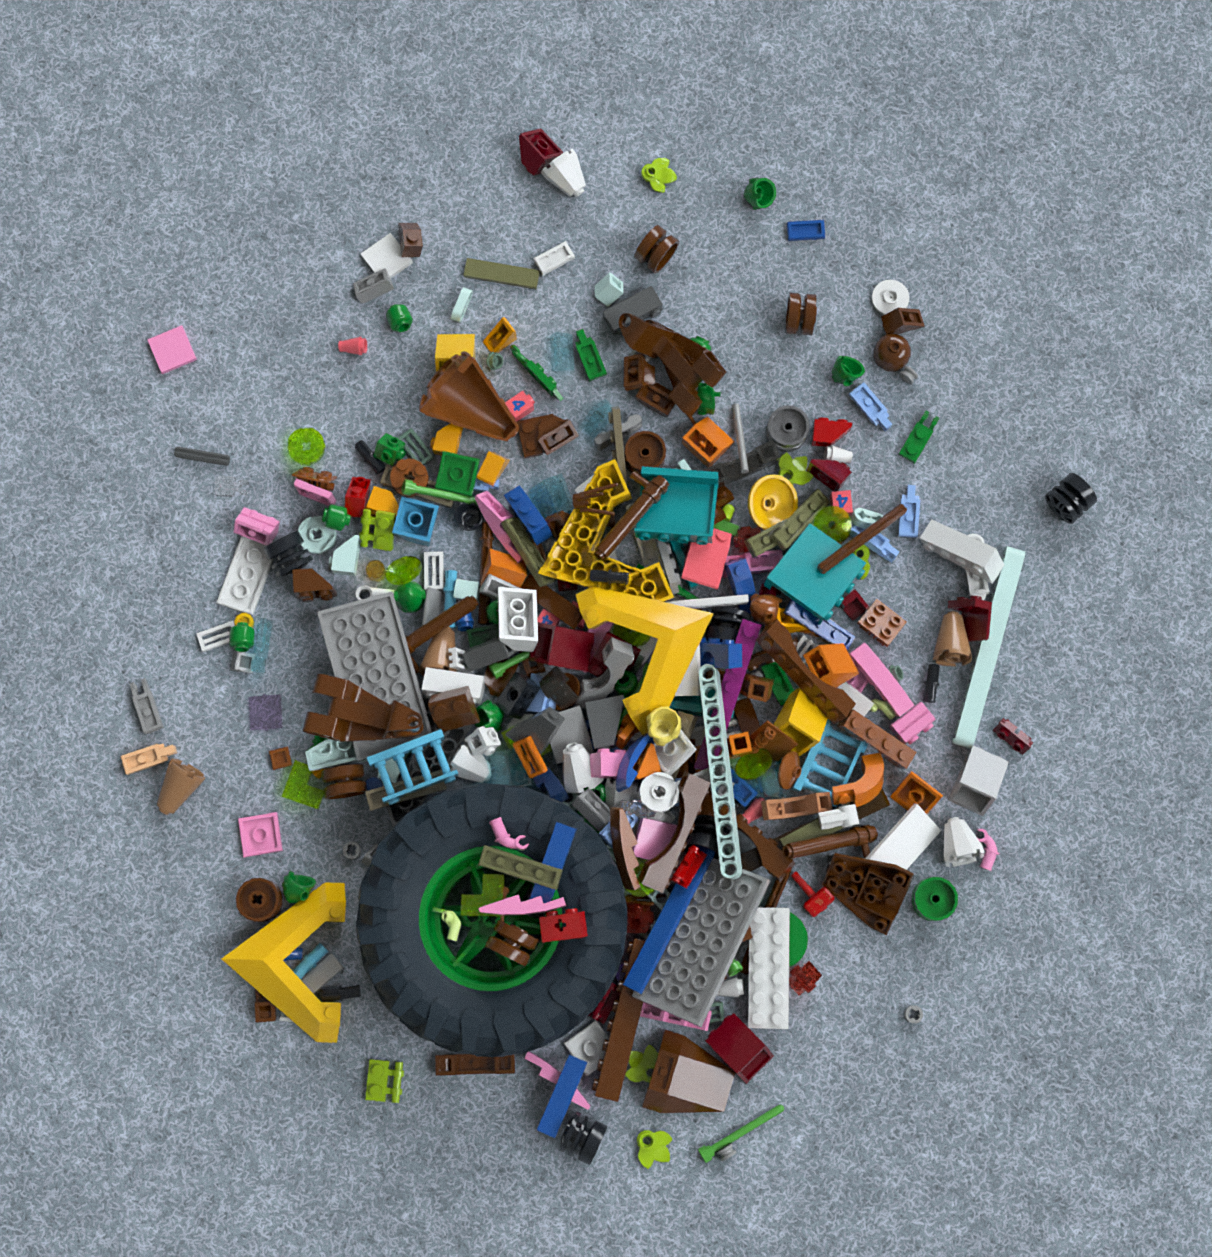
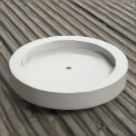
[872,280,909,315]

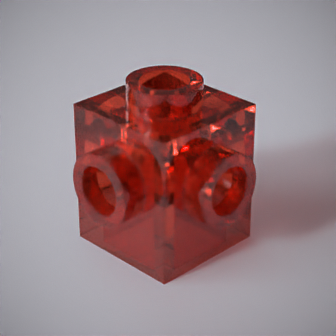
[733,526,761,553]
[627,903,654,933]
[789,961,822,996]

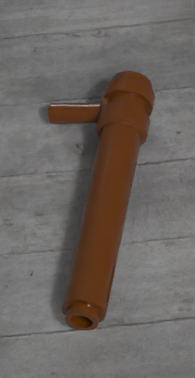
[594,471,669,560]
[405,595,478,674]
[782,824,878,859]

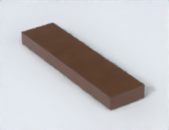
[521,574,583,629]

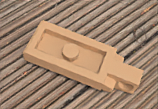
[120,744,177,775]

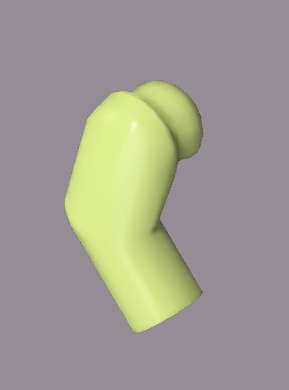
[870,699,896,720]
[441,911,461,941]

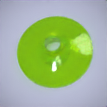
[814,506,852,543]
[385,556,422,585]
[735,748,772,780]

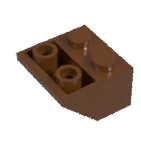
[292,568,337,602]

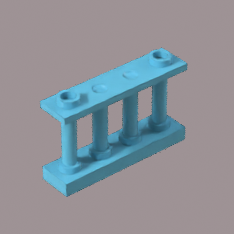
[792,719,868,809]
[367,729,458,805]

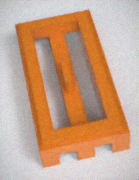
[512,735,548,779]

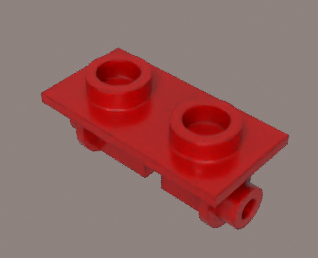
[671,845,707,889]

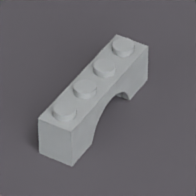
[575,637,634,709]

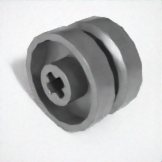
[766,406,809,452]

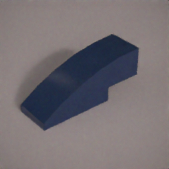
[525,753,570,802]

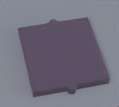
[249,694,283,731]

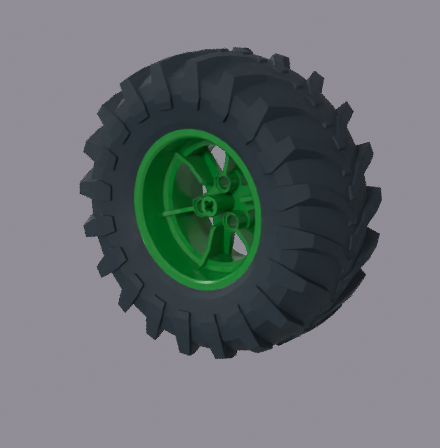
[356,783,627,1057]

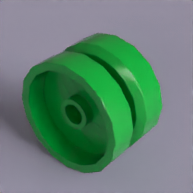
[911,877,958,921]

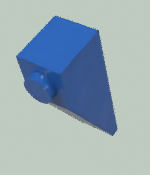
[724,558,756,615]

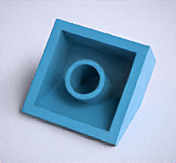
[392,497,439,547]

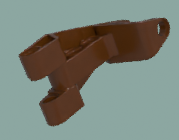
[618,313,727,416]
[302,674,424,742]

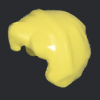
[646,707,681,746]

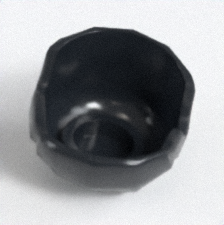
[453,503,484,531]

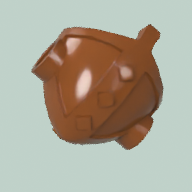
[749,594,782,626]

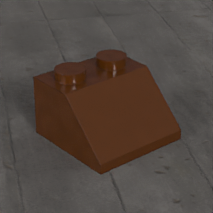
[428,686,480,732]

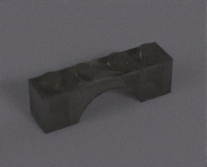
[703,440,781,488]

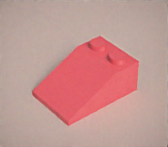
[681,528,732,590]

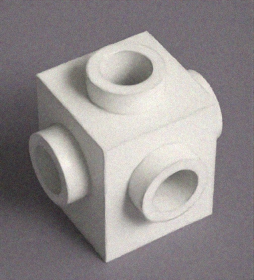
[466,726,501,756]

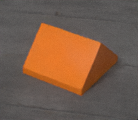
[480,549,527,588]
[890,771,943,814]

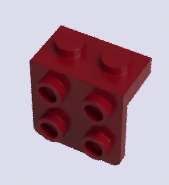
[948,596,992,642]

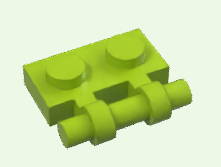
[359,509,396,551]
[365,1059,404,1103]

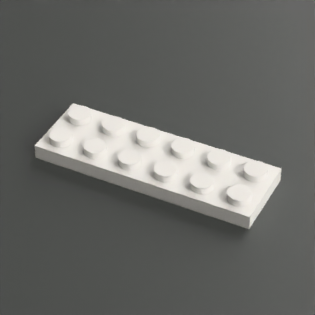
[748,907,790,1029]

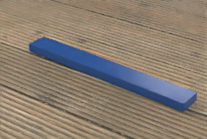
[623,845,715,995]

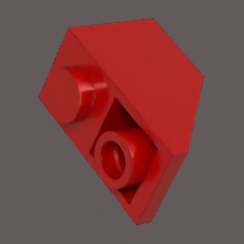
[811,417,852,447]
[345,477,371,518]

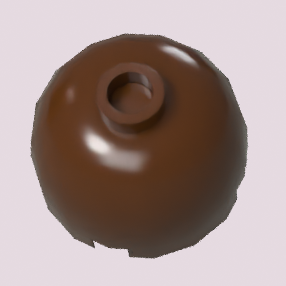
[873,334,911,372]

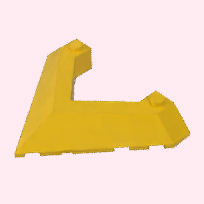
[538,459,674,602]
[576,586,714,735]
[221,882,346,1043]

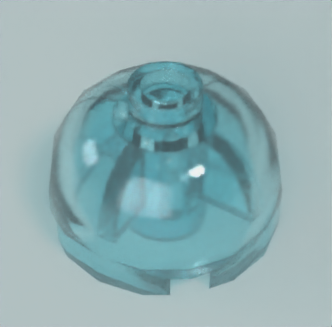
[753,760,786,800]

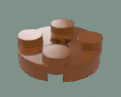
[390,459,429,497]

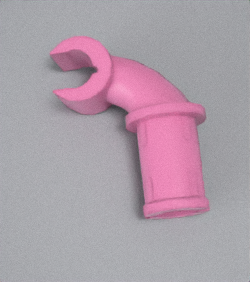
[489,817,529,851]
[977,829,1000,871]

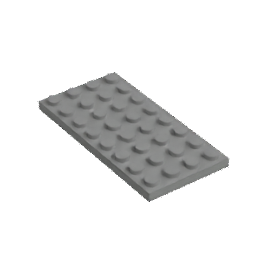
[317,591,432,761]
[632,858,770,1027]

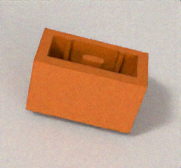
[681,416,735,469]
[803,643,859,688]

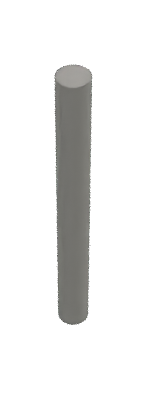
[732,404,749,473]

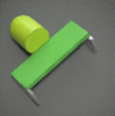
[714,504,739,540]

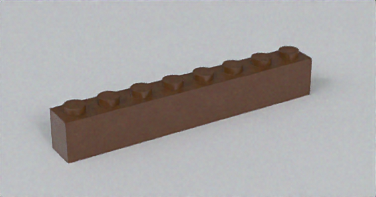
[591,938,646,1102]

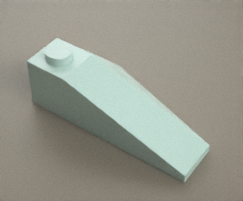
[305,739,368,771]

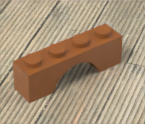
[701,666,774,702]
[837,709,917,769]

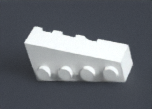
[920,520,1004,584]

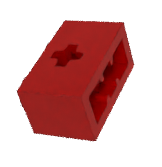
[539,908,588,942]

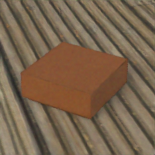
[269,746,293,770]

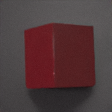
[840,589,869,621]

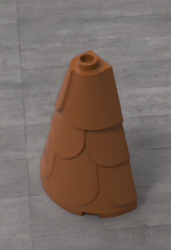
[419,351,519,442]

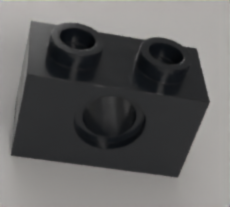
[495,672,540,720]

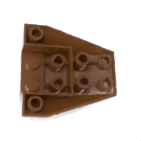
[822,853,914,935]
[642,1029,735,1113]

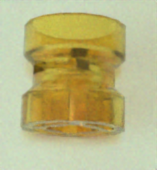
[366,560,387,582]

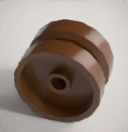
[634,225,680,274]
[785,292,817,336]
[624,431,666,475]
[321,764,368,800]
[236,878,283,922]
[485,920,538,966]

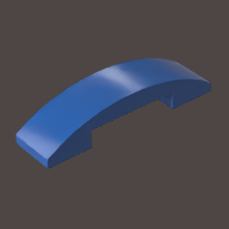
[616,733,655,792]

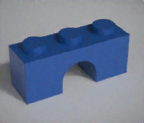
[504,485,553,546]
[700,638,742,669]

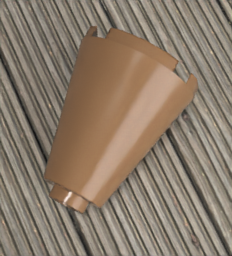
[933,611,972,667]
[419,627,458,676]
[157,758,205,815]

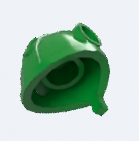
[743,178,776,210]
[831,356,865,387]
[696,383,721,415]
[394,581,426,613]
[474,700,505,732]
[282,871,316,903]

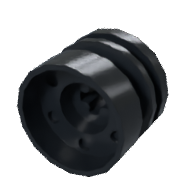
[1045,473,1097,524]
[262,530,314,578]
[706,606,751,643]
[685,815,731,860]
[559,1111,608,1165]

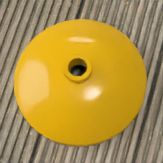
[748,474,798,530]

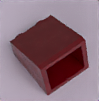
[528,622,595,671]
[705,1013,774,1084]

